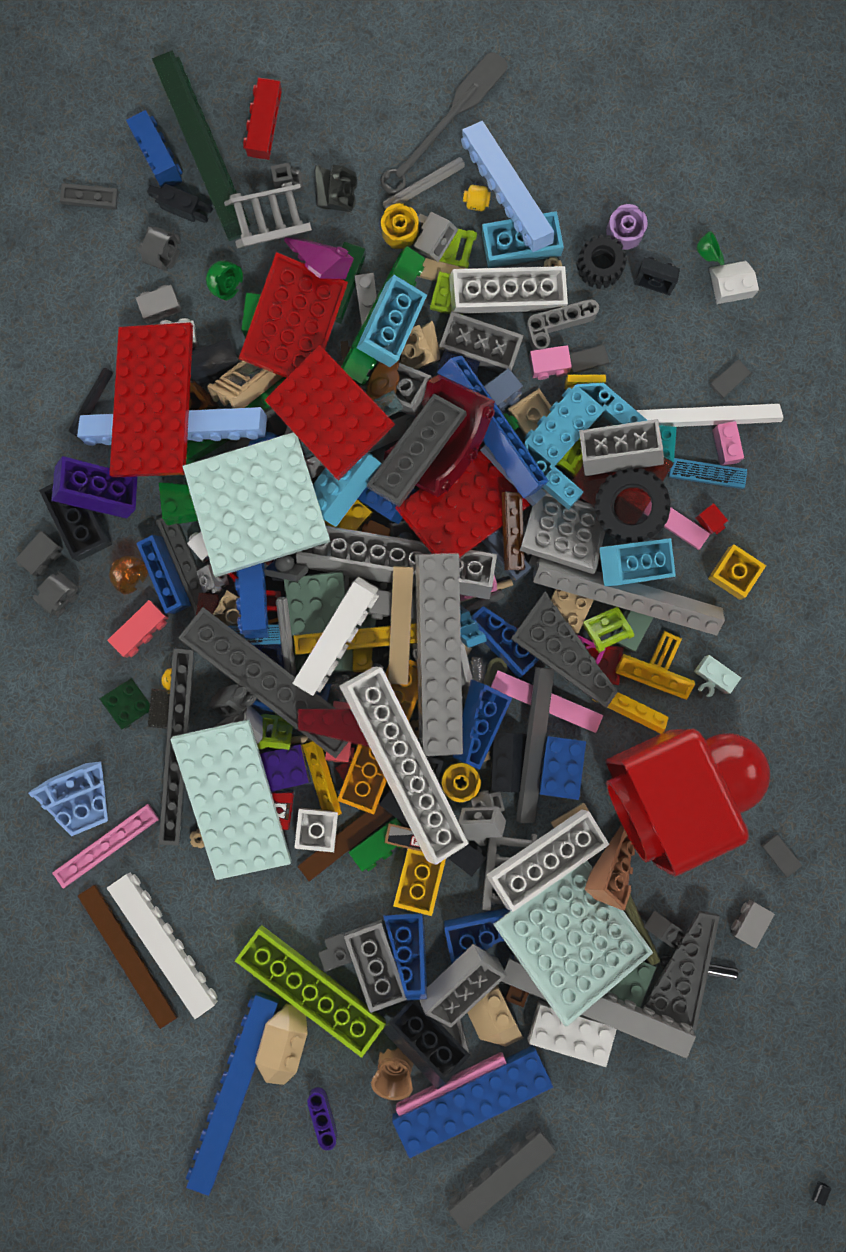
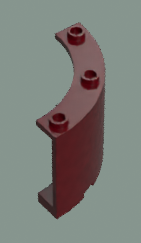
[384,375,495,497]

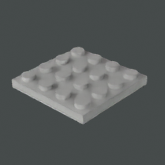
[520,489,605,574]

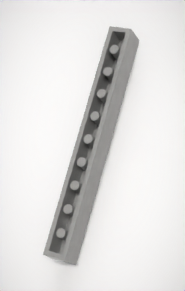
[533,557,725,635]
[502,953,696,1058]

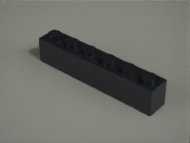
[379,788,486,877]

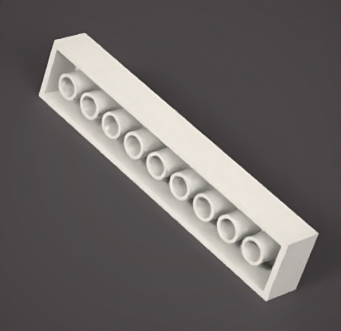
[340,667,469,865]

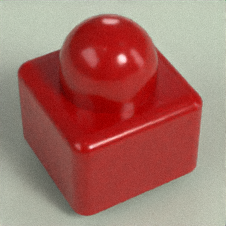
[605,729,770,877]

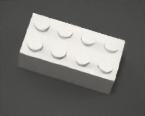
[528,1000,617,1067]

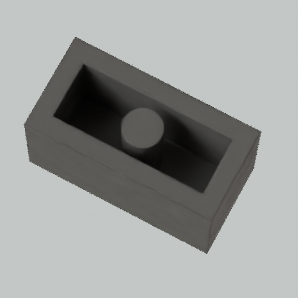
[15,531,63,577]

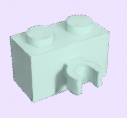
[694,655,741,697]

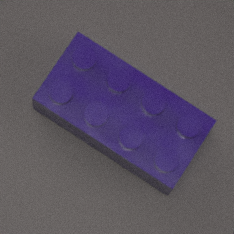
[52,456,138,519]
[260,744,311,792]

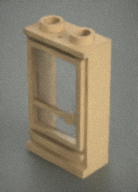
[207,361,283,409]

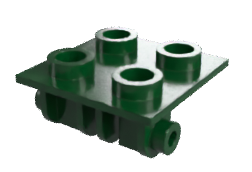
[99,678,154,730]

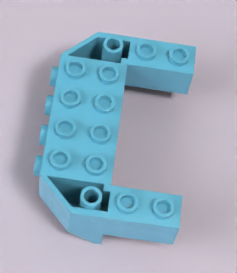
[524,383,647,510]

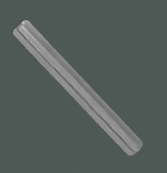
[383,157,465,210]
[276,597,297,678]

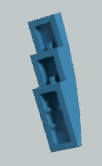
[460,605,487,648]

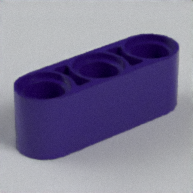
[307,1087,338,1150]

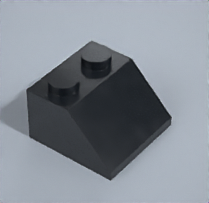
[635,257,680,296]

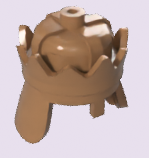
[371,1048,414,1100]

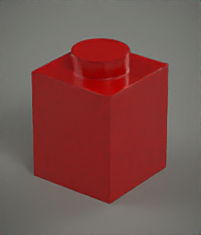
[695,503,728,535]

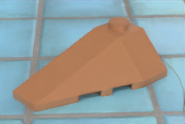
[584,824,635,910]

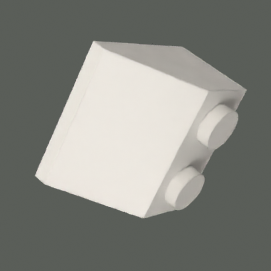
[709,261,759,304]
[295,807,338,852]

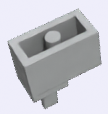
[414,212,458,262]
[458,807,506,846]

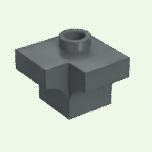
[271,163,304,196]
[318,932,352,972]

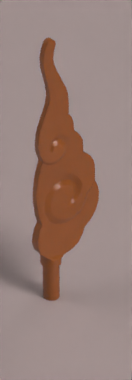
[366,360,400,409]

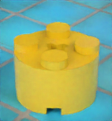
[381,203,419,249]
[441,762,481,802]

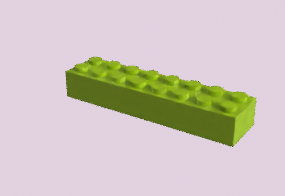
[235,925,386,1058]

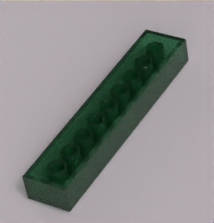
[152,50,250,241]

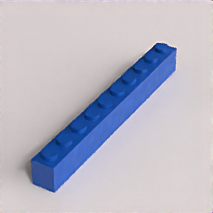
[186,991,280,1196]

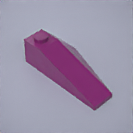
[284,237,354,279]

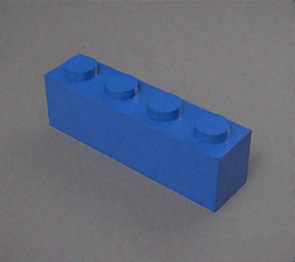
[136,535,191,614]

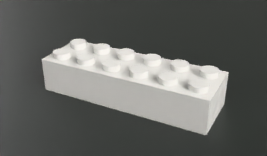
[449,266,568,314]
[292,577,379,696]
[486,809,610,912]

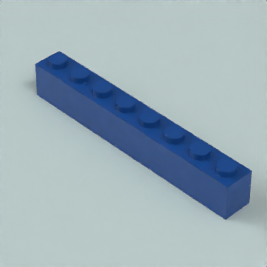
[437,355,549,498]

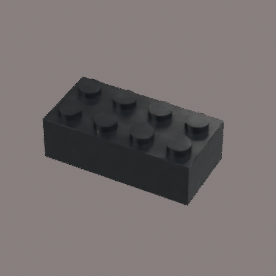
[39,484,112,561]
[382,1000,470,1089]

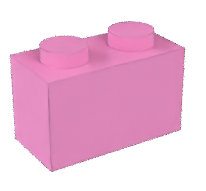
[529,345,572,380]
[712,421,744,466]

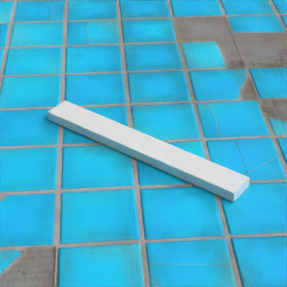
[636,404,783,427]

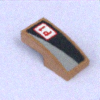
[384,823,422,851]

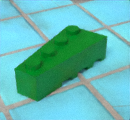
[159,482,198,526]

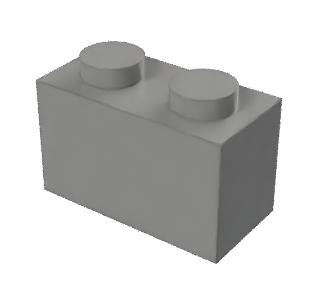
[136,285,182,324]
[731,900,775,948]

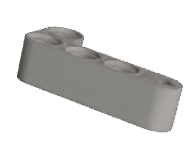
[526,299,599,351]

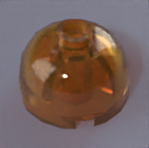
[109,555,148,594]

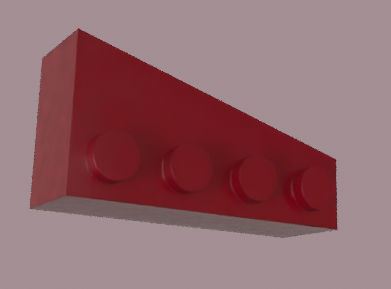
[298,709,370,748]

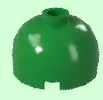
[206,261,243,301]

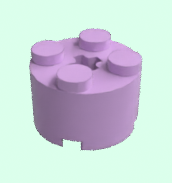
[606,204,647,250]

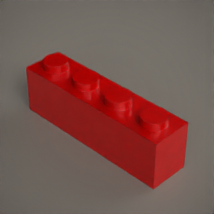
[243,77,282,160]

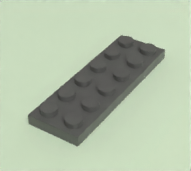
[367,394,467,507]

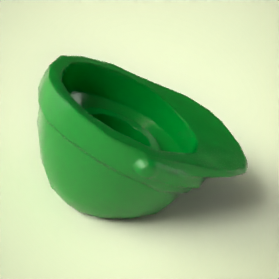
[696,231,724,265]

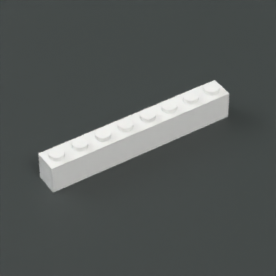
[107,872,218,1019]

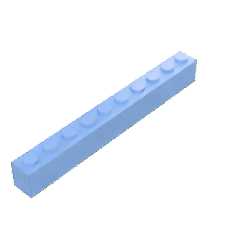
[77,407,267,446]

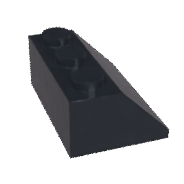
[191,339,239,387]
[490,733,527,792]

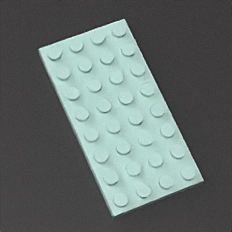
[171,720,292,880]

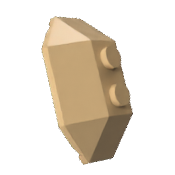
[467,984,523,1047]
[255,1004,307,1085]

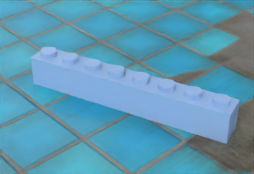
[461,121,554,252]

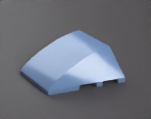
[28,762,108,836]

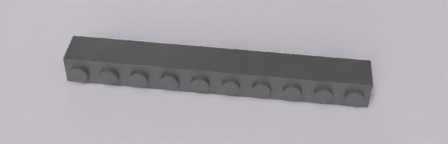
[159,647,195,846]

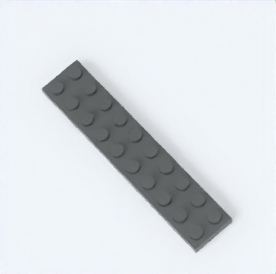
[178,608,348,759]

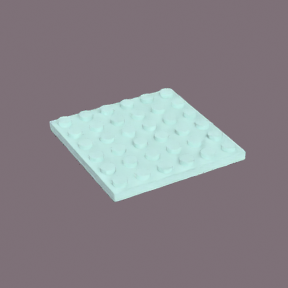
[183,432,330,577]
[493,861,653,1026]

